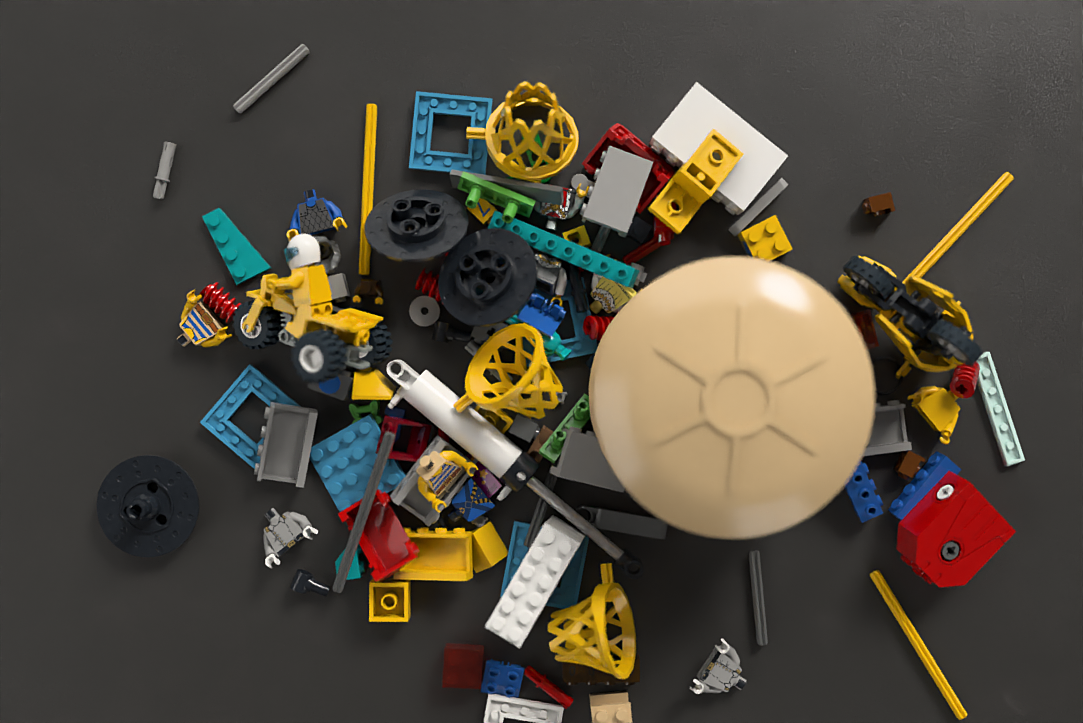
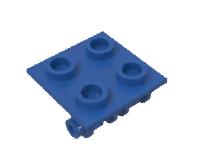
[517,293,567,338]
[481,659,524,698]

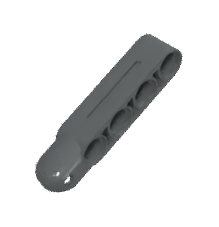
[575,505,668,539]

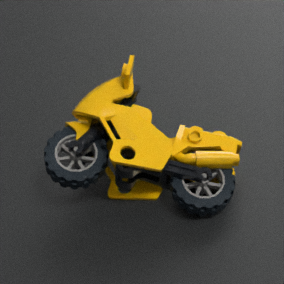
[837,256,983,379]

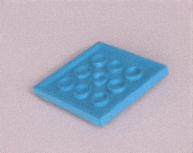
[309,414,406,512]

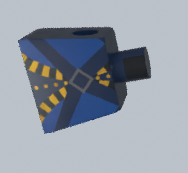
[448,477,496,523]

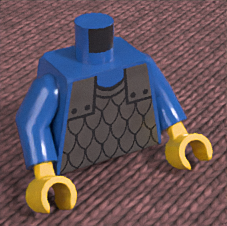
[287,189,347,242]

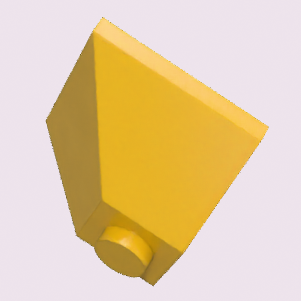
[352,367,396,400]

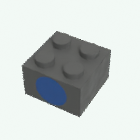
[307,370,354,401]

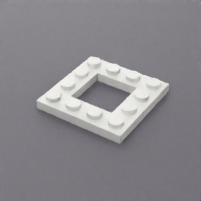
[484,693,564,723]

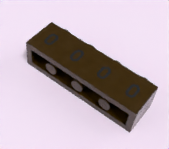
[562,655,640,685]

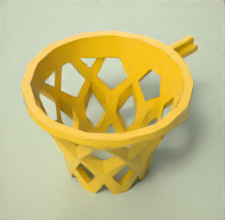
[466,82,579,181]
[453,323,563,419]
[548,563,636,679]

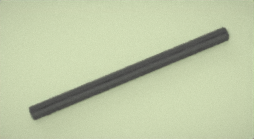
[332,432,395,593]

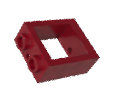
[376,416,432,462]

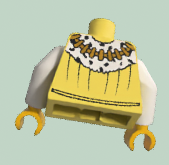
[589,254,643,314]

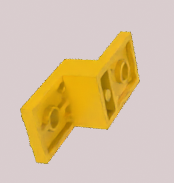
[648,128,743,234]

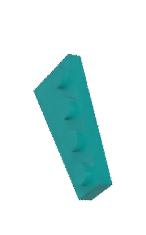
[202,208,272,285]

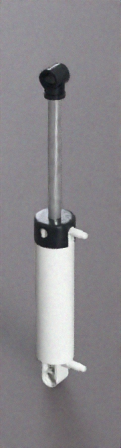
[386,359,644,579]

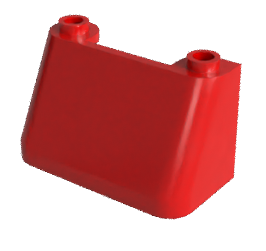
[582,123,675,213]
[338,489,420,582]

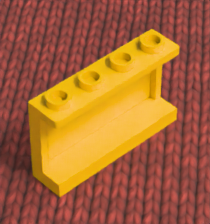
[393,527,473,581]

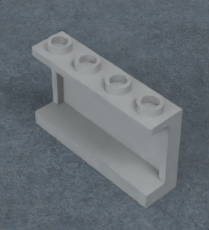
[580,146,653,238]
[862,400,912,456]
[254,402,318,488]
[550,426,625,493]
[390,435,476,527]

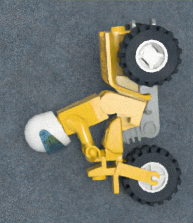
[232,234,393,384]

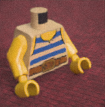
[177,289,232,347]
[416,450,478,513]

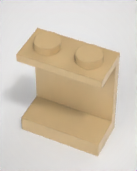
[589,691,632,723]

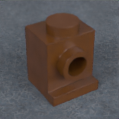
[862,192,895,216]
[893,450,926,480]

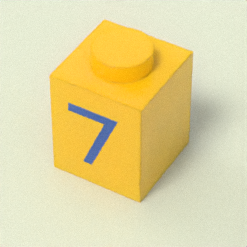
[467,198,497,226]

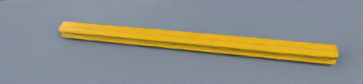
[359,104,377,275]
[902,172,1014,283]
[870,570,967,720]

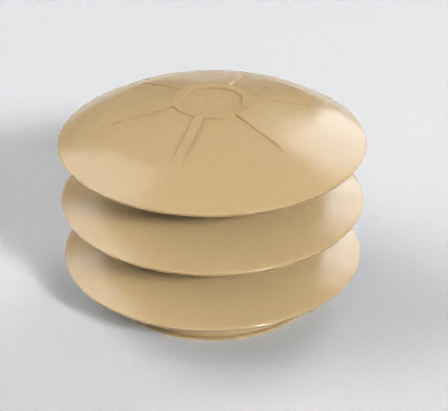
[589,257,875,538]

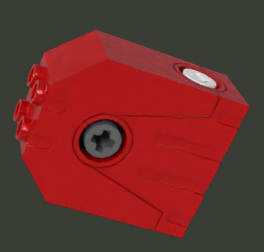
[897,471,1016,587]

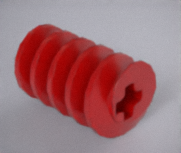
[415,267,443,304]
[199,282,241,324]
[583,315,614,341]
[950,362,980,398]

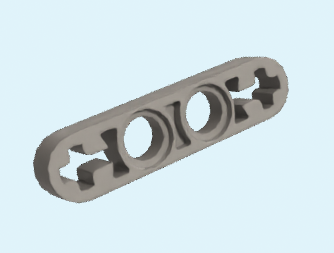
[728,178,788,236]

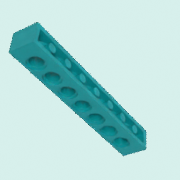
[488,210,639,289]

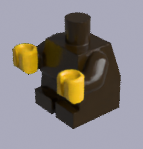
[353,279,384,304]

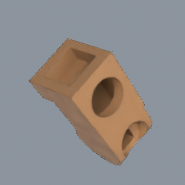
[527,425,554,463]

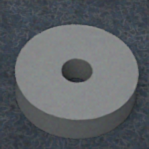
[409,296,440,326]

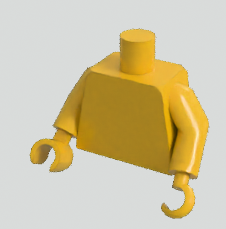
[908,386,960,445]

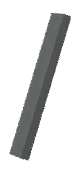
[450,170,564,206]

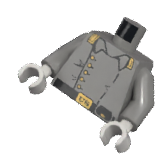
[263,508,318,569]
[690,638,746,694]

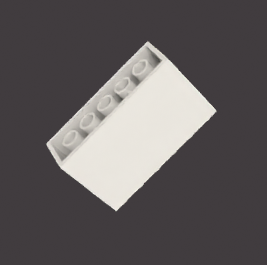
[649,82,788,215]
[485,515,586,648]

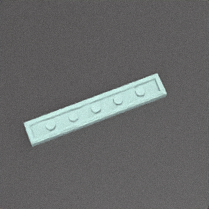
[977,352,1025,466]

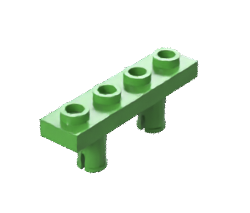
[457,171,536,223]
[539,394,591,464]

